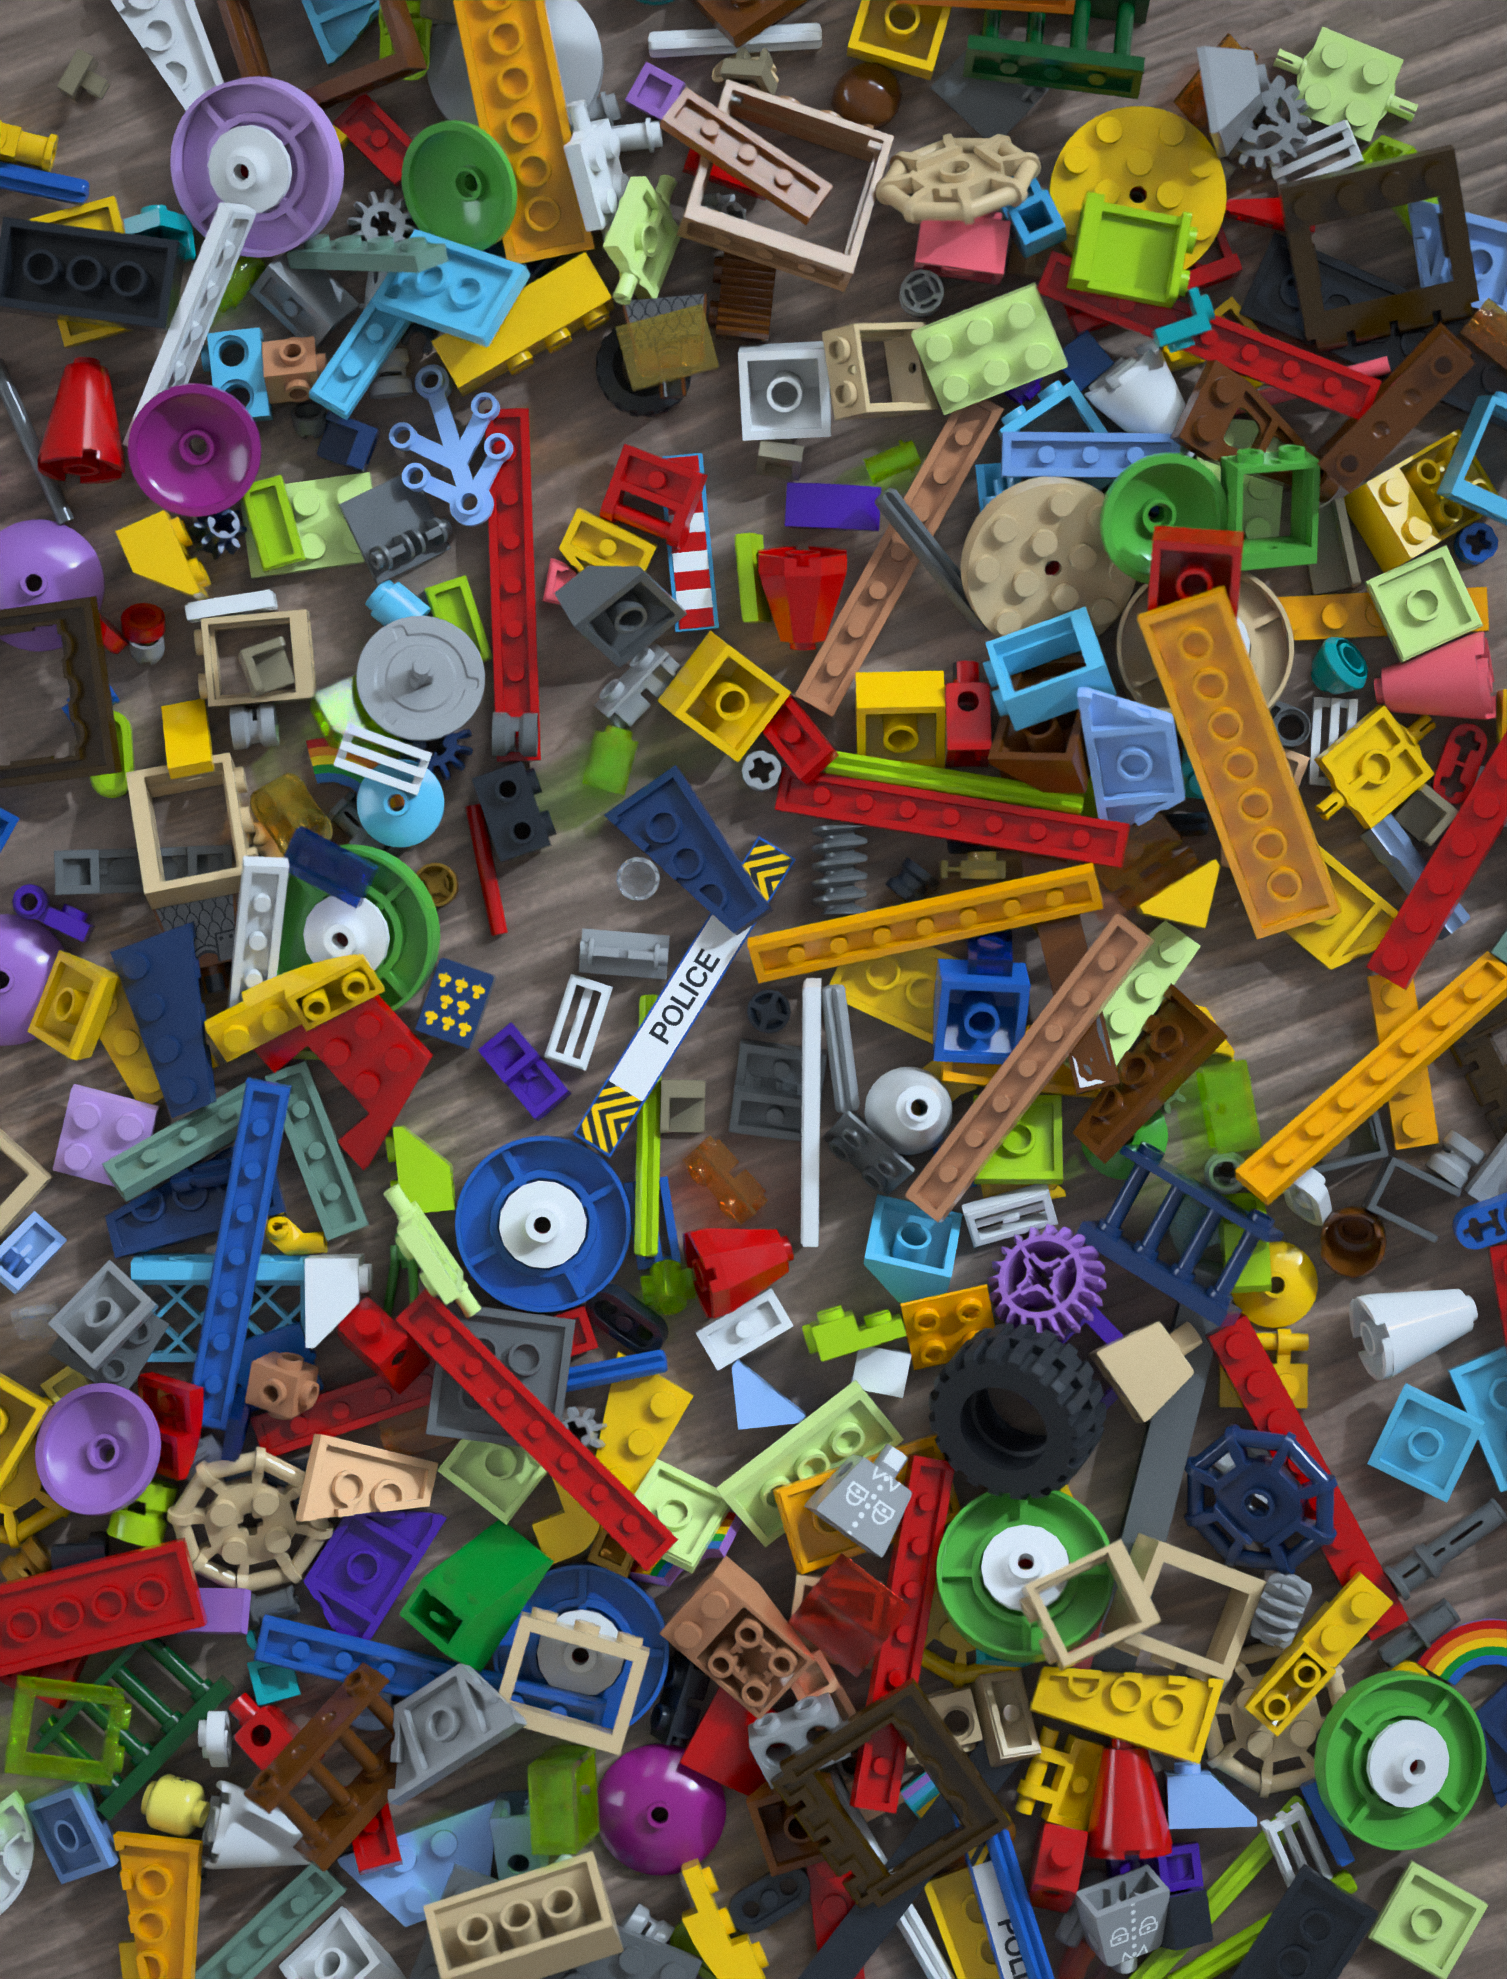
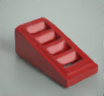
[1224,198,1315,237]

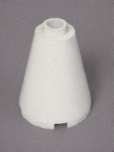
[1084,340,1195,458]
[864,1067,953,1155]
[1349,1289,1478,1381]
[202,1780,317,1869]

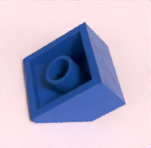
[933,959,1031,1065]

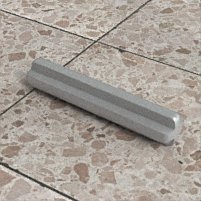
[821,984,860,1113]

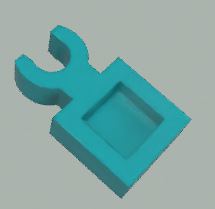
[246,1630,302,1706]

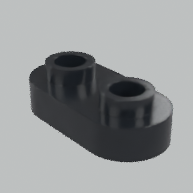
[586,1283,669,1354]
[729,1868,810,1933]

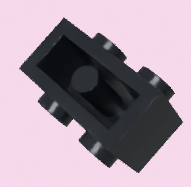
[472,761,557,863]

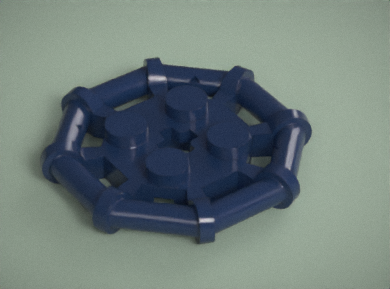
[1184,1424,1338,1575]

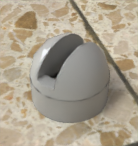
[129,635,165,665]

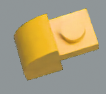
[532,1479,600,1564]

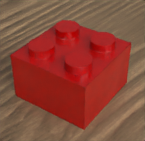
[1147,526,1244,622]

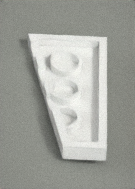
[110,0,225,110]

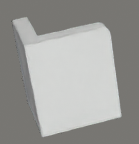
[850,1346,911,1398]

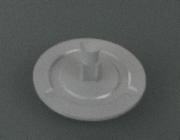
[356,616,485,741]

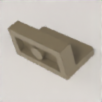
[1306,497,1361,595]

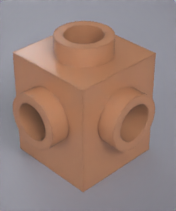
[262,336,328,404]
[245,1351,319,1420]

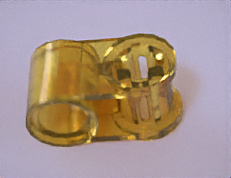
[250,773,333,862]

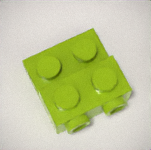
[802,1305,907,1362]

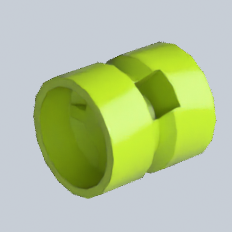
[106,1478,178,1547]

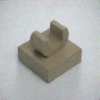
[720,47,778,95]
[57,48,110,102]
[756,439,804,481]

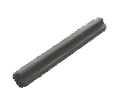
[875,488,988,632]

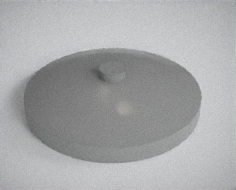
[427,0,604,131]

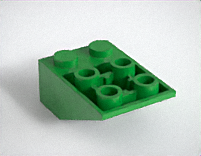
[399,1519,554,1672]

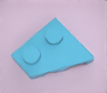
[301,0,380,67]

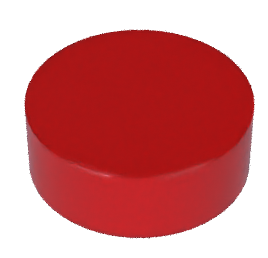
[121,603,166,644]
[99,613,129,654]

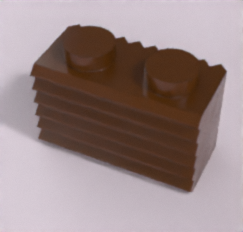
[708,251,776,344]

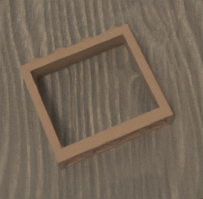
[677,79,894,292]

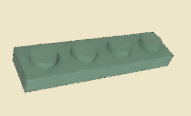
[287,234,448,273]
[265,1060,369,1241]
[102,1077,256,1202]
[195,1864,347,1979]

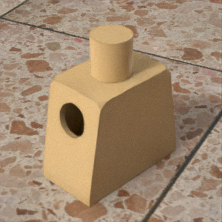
[1088,1322,1203,1423]

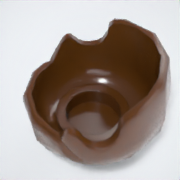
[831,62,902,130]
[1320,1206,1387,1279]

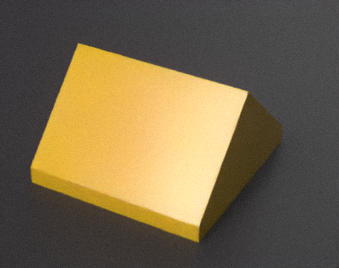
[1133,859,1220,929]
[27,950,121,1061]

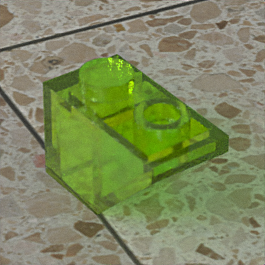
[309,674,403,759]
[582,725,640,797]

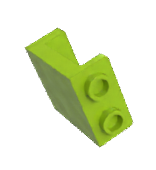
[1067,192,1197,308]

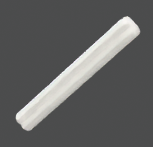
[648,22,822,58]

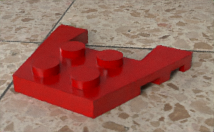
[253,995,433,1171]

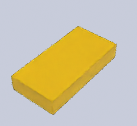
[161,699,214,779]

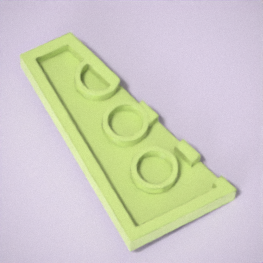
[1063,920,1201,1069]

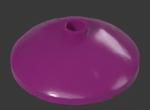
[128,383,261,517]
[595,1743,726,1876]

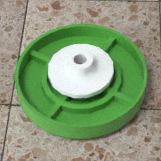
[277,844,440,1011]
[936,1491,1114,1663]
[1314,1670,1486,1851]

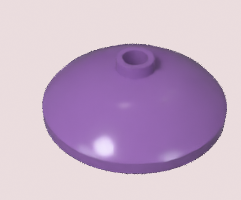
[0,519,105,652]
[0,914,66,1046]
[35,1383,161,1516]

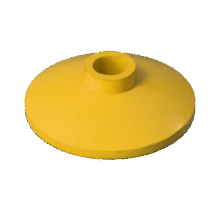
[1231,1241,1318,1328]

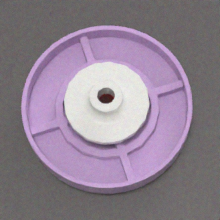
[170,76,344,258]

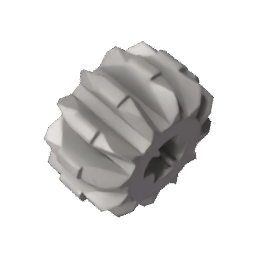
[347,189,421,242]
[1250,1571,1312,1649]

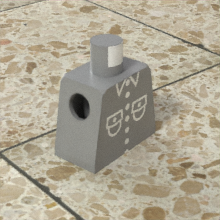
[804,1444,912,1557]
[1075,1864,1170,1974]

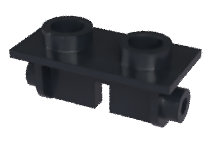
[650,1650,710,1747]

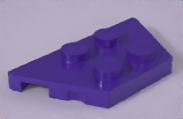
[304,1510,447,1640]

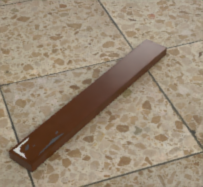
[999,769,1120,1095]

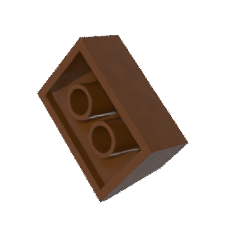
[988,656,1091,794]

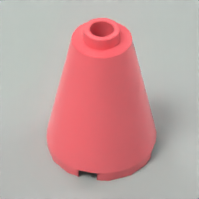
[1374,631,1497,720]

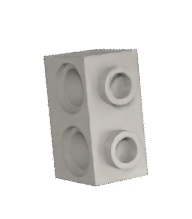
[748,1692,852,1789]

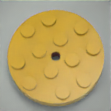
[1049,106,1227,270]

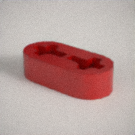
[1430,723,1487,805]

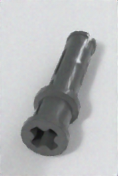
[1382,1498,1507,1601]

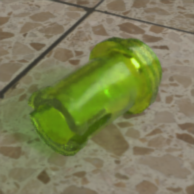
[863,439,922,485]

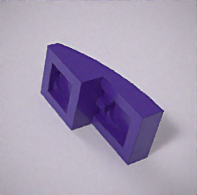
[785,482,882,532]
[478,1022,572,1121]
[1105,1841,1204,1892]

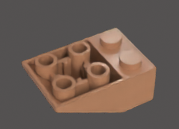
[659,1556,815,1719]

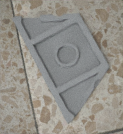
[387,1663,527,1806]

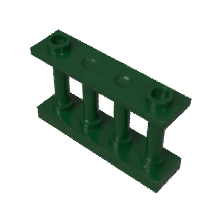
[963,0,1150,99]
[32,1638,235,1821]

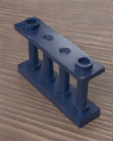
[1075,1142,1284,1327]

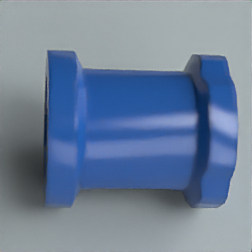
[1453,522,1498,565]

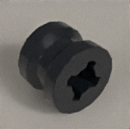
[885,857,941,903]
[747,989,791,1033]

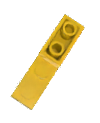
[204,954,385,1062]
[1244,1571,1394,1737]
[681,1858,769,1979]

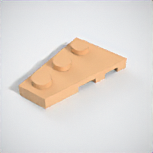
[295,1434,439,1522]

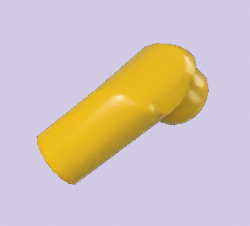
[265,1216,328,1256]

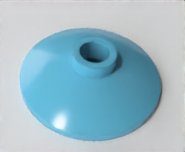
[357,759,445,848]

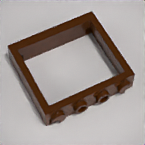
[217,0,427,111]

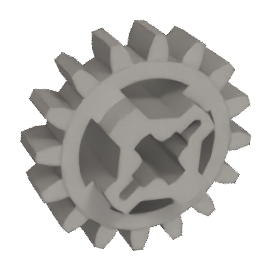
[1228,75,1312,172]

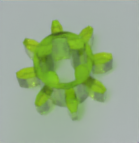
[640,1260,696,1315]

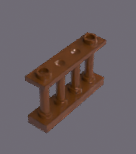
[1317,321,1475,494]
[243,1662,397,1872]

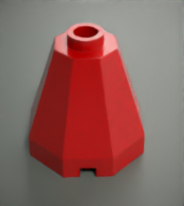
[758,546,847,650]
[682,1228,794,1318]

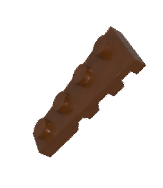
[1073,983,1229,1164]

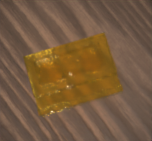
[616,304,719,391]
[938,852,1006,880]

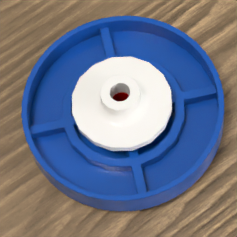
[455,1135,632,1312]
[493,1562,669,1738]

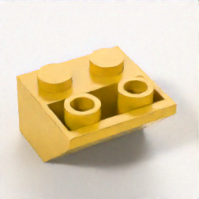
[115,510,211,601]

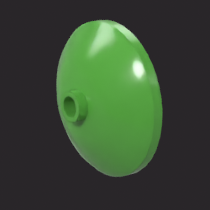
[401,120,517,251]
[1100,453,1228,584]

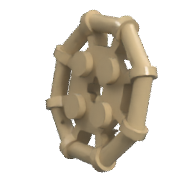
[875,134,1041,225]
[167,1447,334,1592]
[1205,1643,1346,1799]

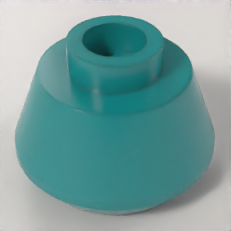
[1311,637,1368,695]

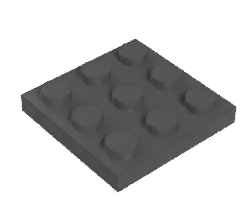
[426,1303,576,1447]

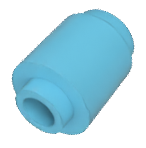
[365,579,431,626]

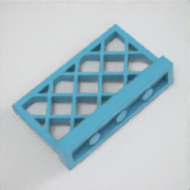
[131,1253,311,1362]

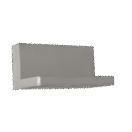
[249,252,359,349]

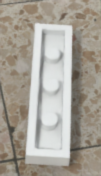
[227,856,289,1009]

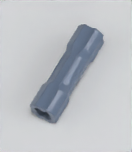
[1360,813,1471,940]

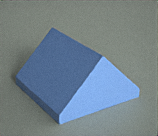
[24,1775,120,1884]

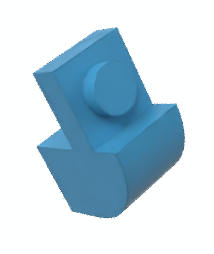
[1000,176,1067,258]

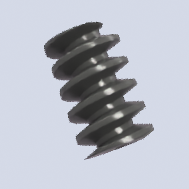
[811,825,868,914]

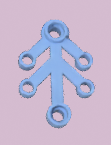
[389,364,513,527]

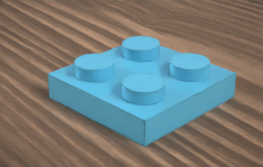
[1367,1383,1486,1503]

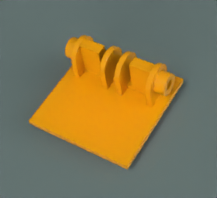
[900,1284,995,1370]

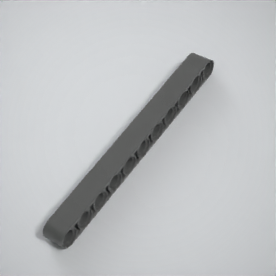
[1090,1258,1223,1673]

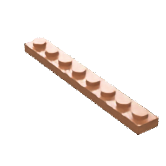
[794,399,1004,717]
[904,913,1154,1223]

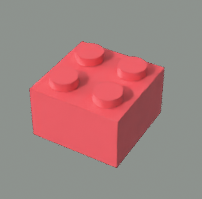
[913,211,1011,285]

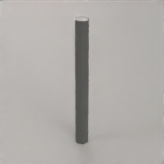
[0,358,75,525]

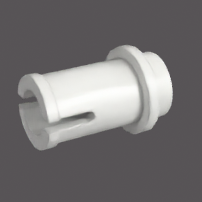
[610,117,663,153]

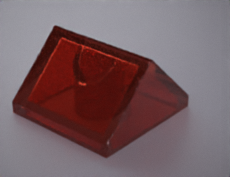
[787,1552,911,1678]

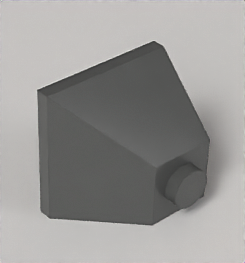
[554,566,687,668]

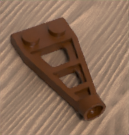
[1170,360,1340,503]

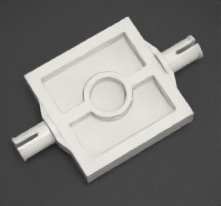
[564,100,629,242]

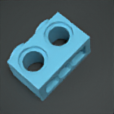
[201,328,273,422]

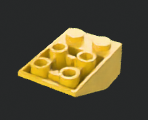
[1343,429,1499,573]

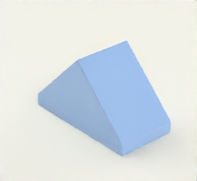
[0,1211,67,1294]
[732,1359,806,1430]

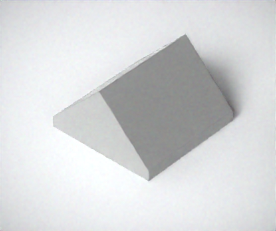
[48,1260,159,1371]

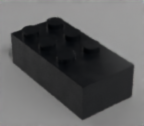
[0,217,186,334]

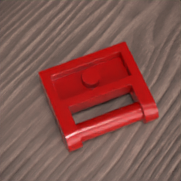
[599,444,708,550]

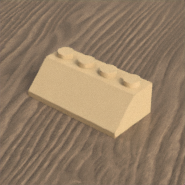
[423,1851,624,1979]

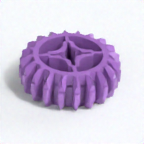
[987,1224,1107,1341]

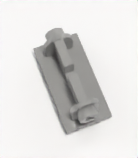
[594,642,681,730]
[579,928,670,979]

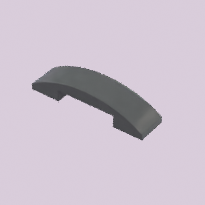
[54,845,232,895]

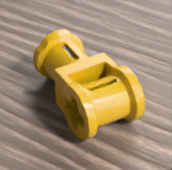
[0,120,58,172]

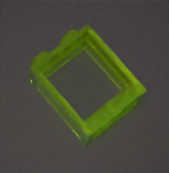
[1195,1057,1262,1155]
[4,1675,132,1786]
[527,1745,600,1855]

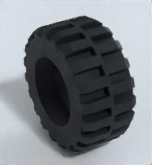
[928,1323,1106,1500]

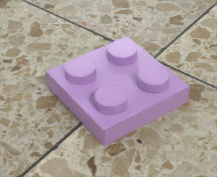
[53,1084,160,1187]

